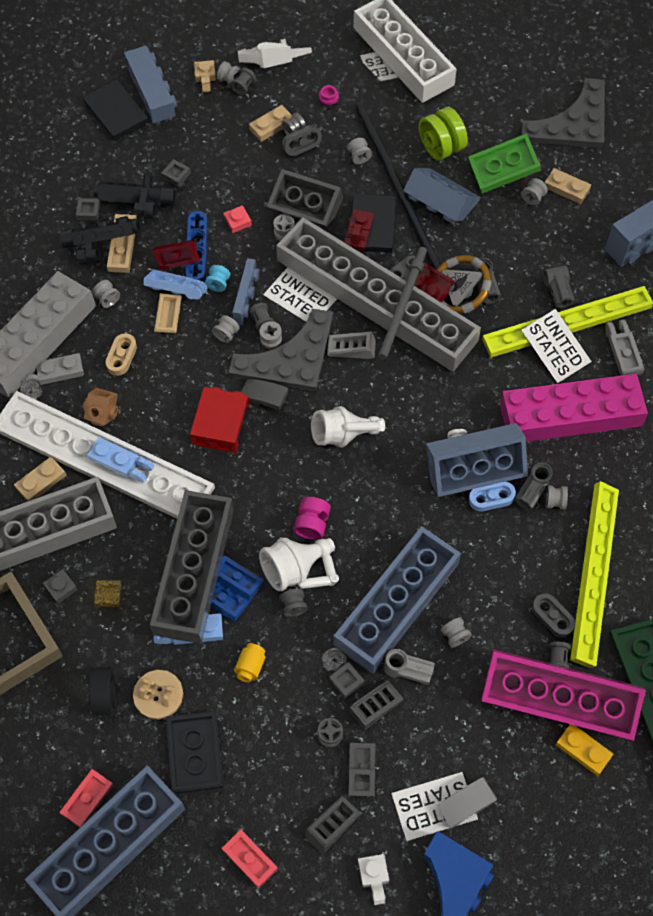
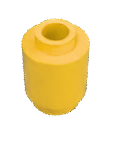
[234,643,266,683]

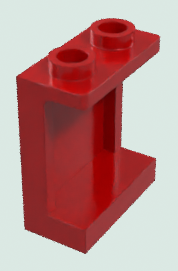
[190,387,249,453]

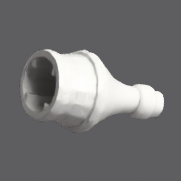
[311,406,385,448]
[259,537,339,591]

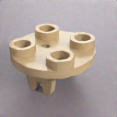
[133,670,183,720]

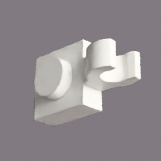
[358,854,389,905]

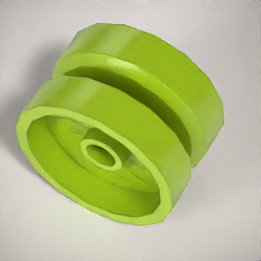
[419,107,468,161]

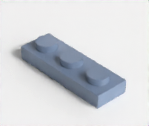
[233,258,259,325]

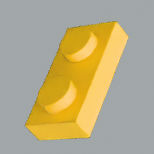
[556,724,613,776]

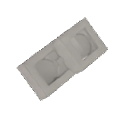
[437,777,498,828]

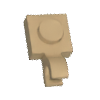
[194,60,216,92]

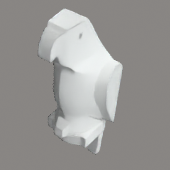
[238,39,312,68]

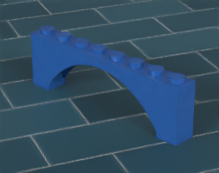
[423,831,494,916]

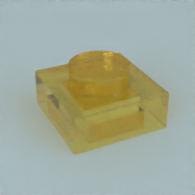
[94,580,122,607]

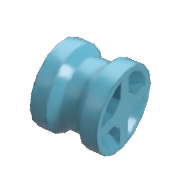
[205,265,231,292]

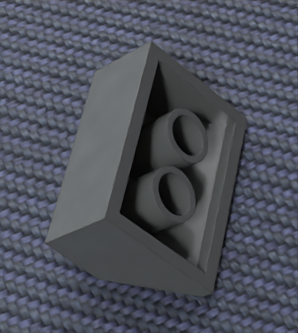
[266,169,343,227]

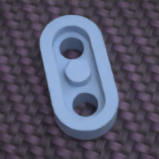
[469,482,516,511]

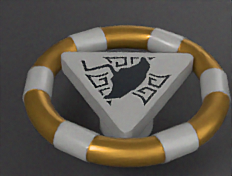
[437,255,492,314]

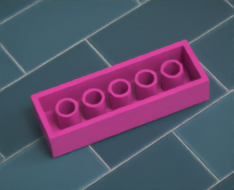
[500,374,648,442]
[482,649,646,740]

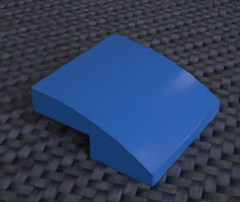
[211,555,264,622]

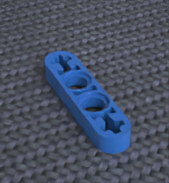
[186,211,208,282]

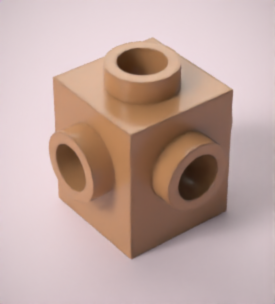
[83,388,118,426]

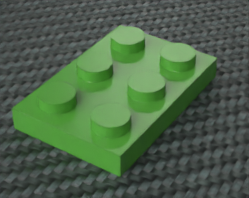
[468,134,541,193]

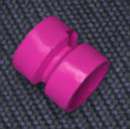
[293,497,331,540]

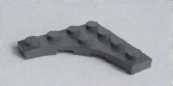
[521,78,605,148]
[228,308,333,392]

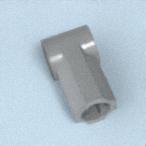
[383,649,435,685]

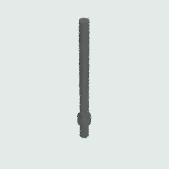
[378,247,427,359]

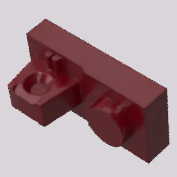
[344,209,374,252]
[152,240,200,270]

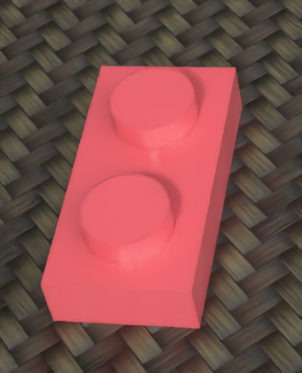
[60,769,114,827]
[222,829,278,888]

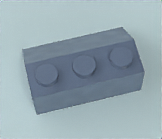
[403,168,481,223]

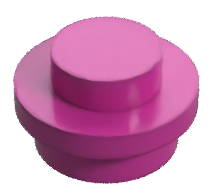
[319,85,339,105]

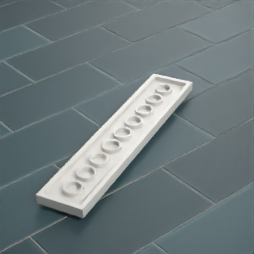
[0,391,215,519]

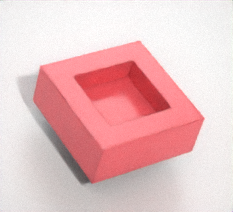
[224,205,252,233]

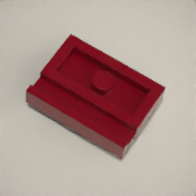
[414,262,455,303]

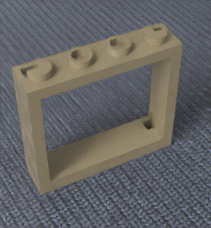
[0,572,63,695]

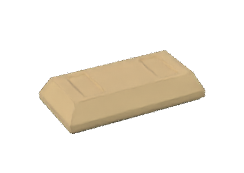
[154,294,182,334]

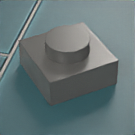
[161,159,191,187]
[76,198,100,221]
[43,569,78,604]
[329,662,364,698]

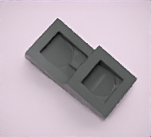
[241,379,288,411]
[349,743,375,796]

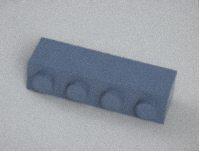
[124,45,177,123]

